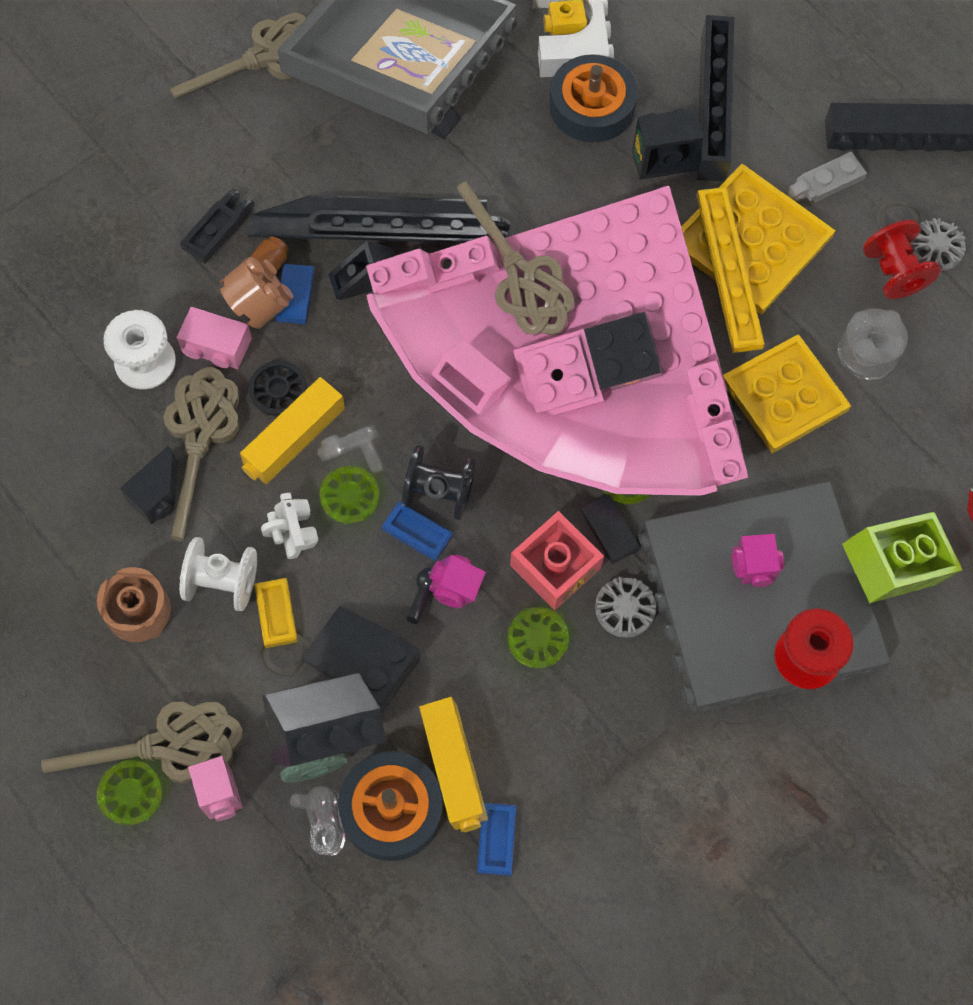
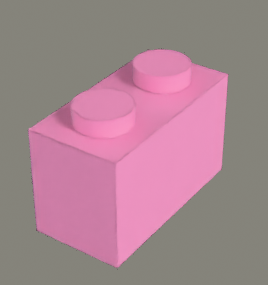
[176,307,252,369]
[432,339,511,414]
[188,756,243,821]

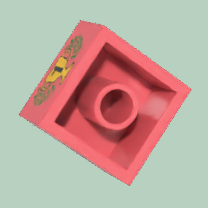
[510,511,604,610]

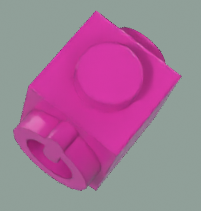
[732,534,784,587]
[429,555,485,608]

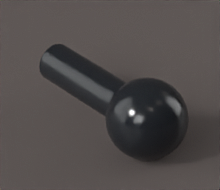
[406,568,434,624]

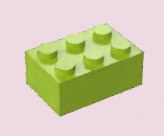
[842,512,962,603]

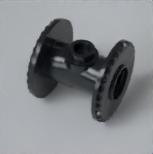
[402,445,475,520]

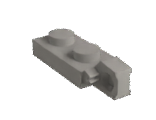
[787,151,867,203]

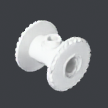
[104,310,176,390]
[179,537,257,611]

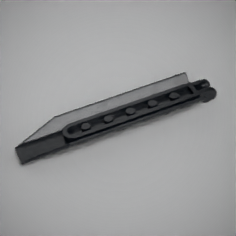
[248,195,510,243]

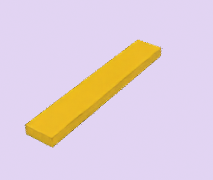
[696,187,765,353]

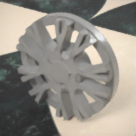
[910,218,966,271]
[595,577,656,638]

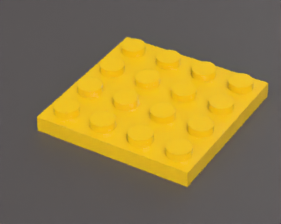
[681,164,836,315]

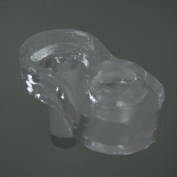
[317,425,384,474]
[290,786,345,856]

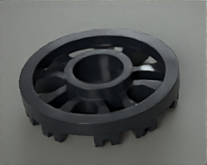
[248,361,307,417]

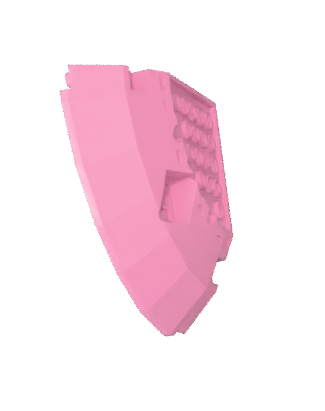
[366,186,749,495]

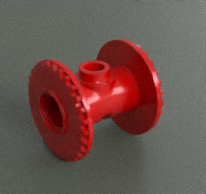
[863,220,941,299]
[774,608,854,689]

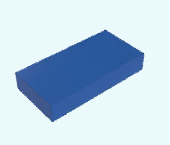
[275,264,315,324]
[382,501,453,562]
[477,803,516,876]

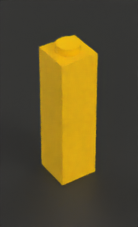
[240,377,345,485]
[419,697,488,832]

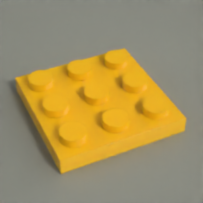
[723,334,851,454]

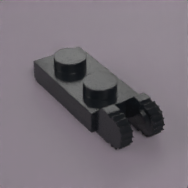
[180,188,255,264]

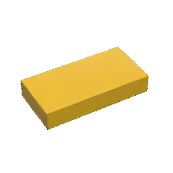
[254,578,298,648]

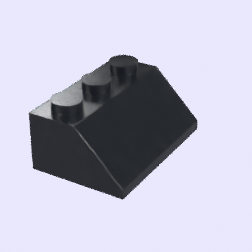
[262,673,386,767]

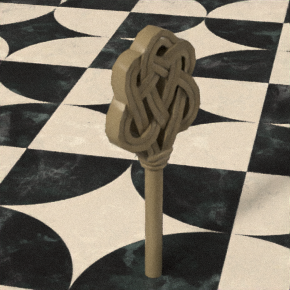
[170,13,306,99]
[457,181,576,336]
[163,367,240,541]
[41,702,244,784]

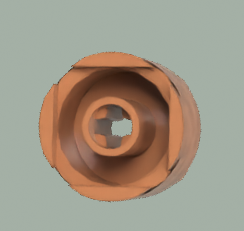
[220,257,294,329]
[97,567,171,642]

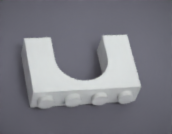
[532,0,614,77]

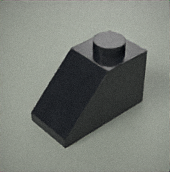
[328,241,395,300]
[120,446,178,525]

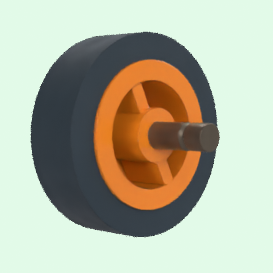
[549,54,637,142]
[338,752,443,861]

